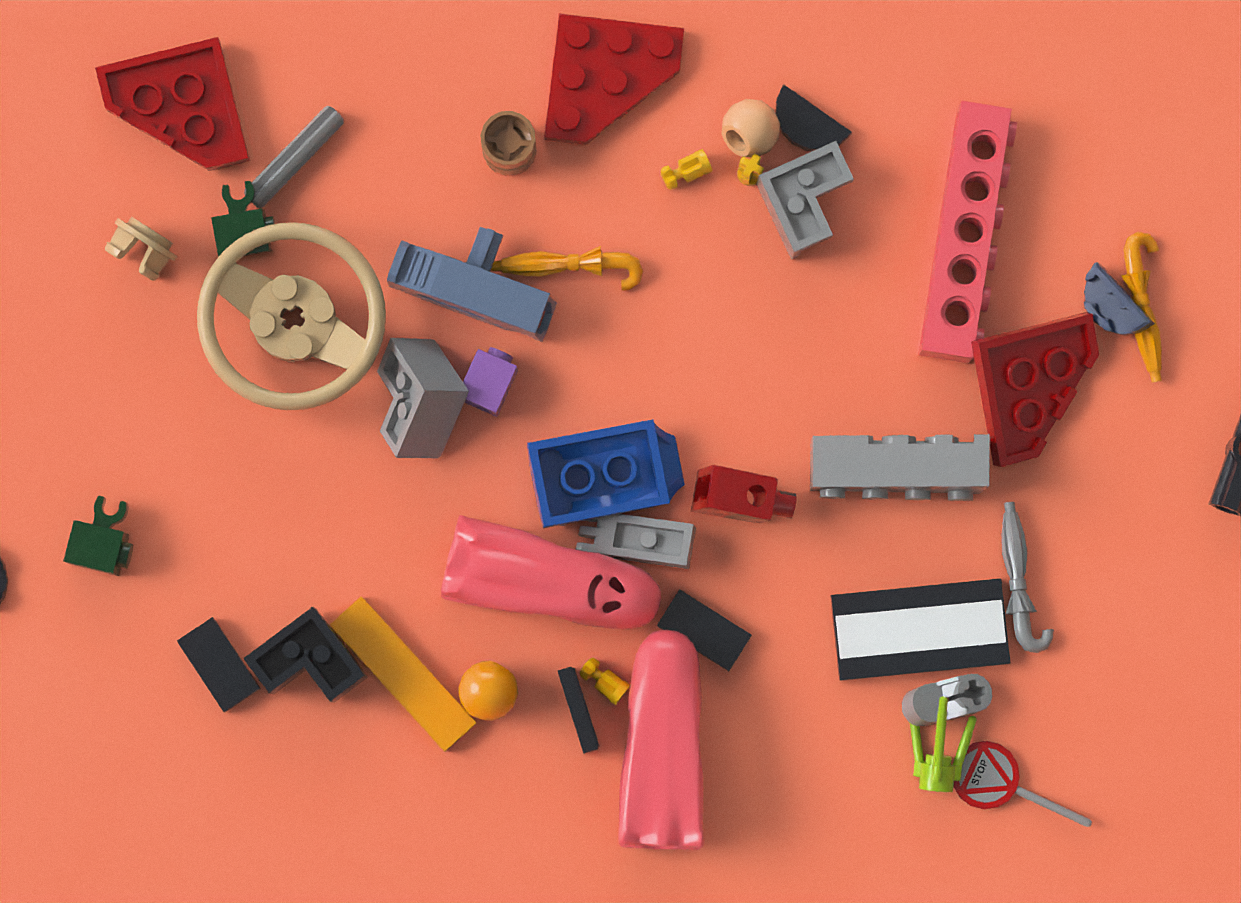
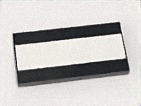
[830,578,1011,681]

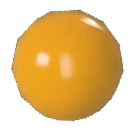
[458,661,518,721]

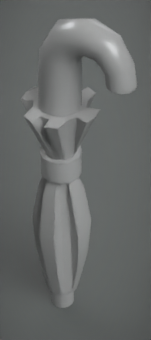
[1001,502,1054,653]

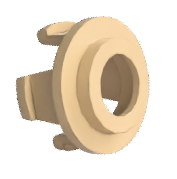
[105,216,177,281]

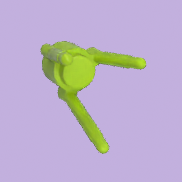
[909,696,977,792]

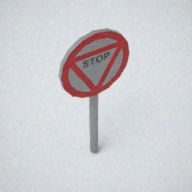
[953,741,1092,827]

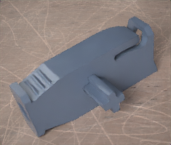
[387,227,557,342]

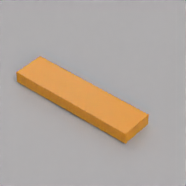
[330,596,477,752]

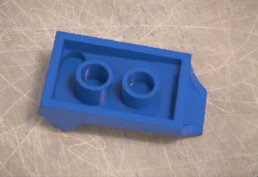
[527,419,685,529]

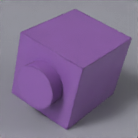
[463,347,518,417]

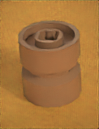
[480,111,536,176]

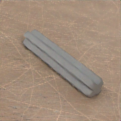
[244,105,344,208]

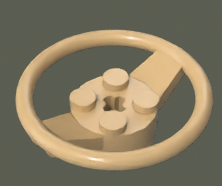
[197,222,386,410]

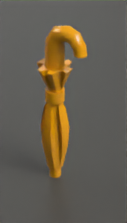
[1121,232,1162,383]
[491,246,643,291]

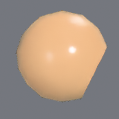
[721,99,780,157]

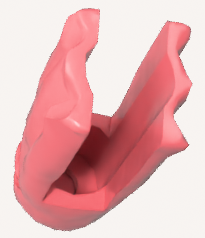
[441,515,661,630]
[618,630,704,850]

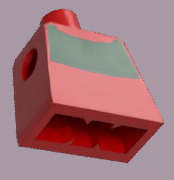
[690,465,797,523]

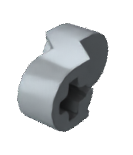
[902,674,992,726]

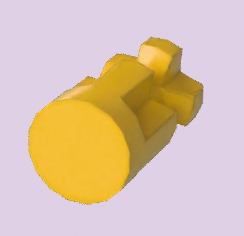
[660,149,713,190]
[737,154,764,186]
[580,658,630,705]

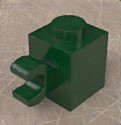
[211,181,275,257]
[63,495,133,576]

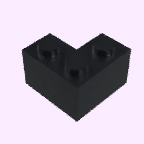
[243,606,368,703]

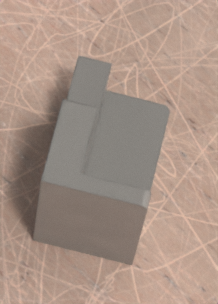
[756,141,854,260]
[377,338,469,458]

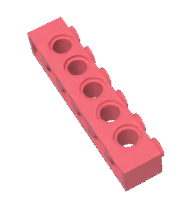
[918,100,1017,363]

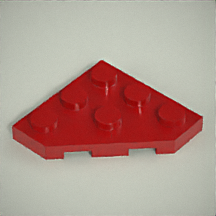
[544,13,685,145]
[95,37,250,171]
[971,312,1099,467]

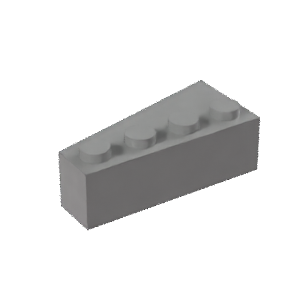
[810,434,990,501]

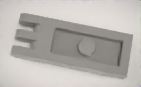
[576,514,696,569]

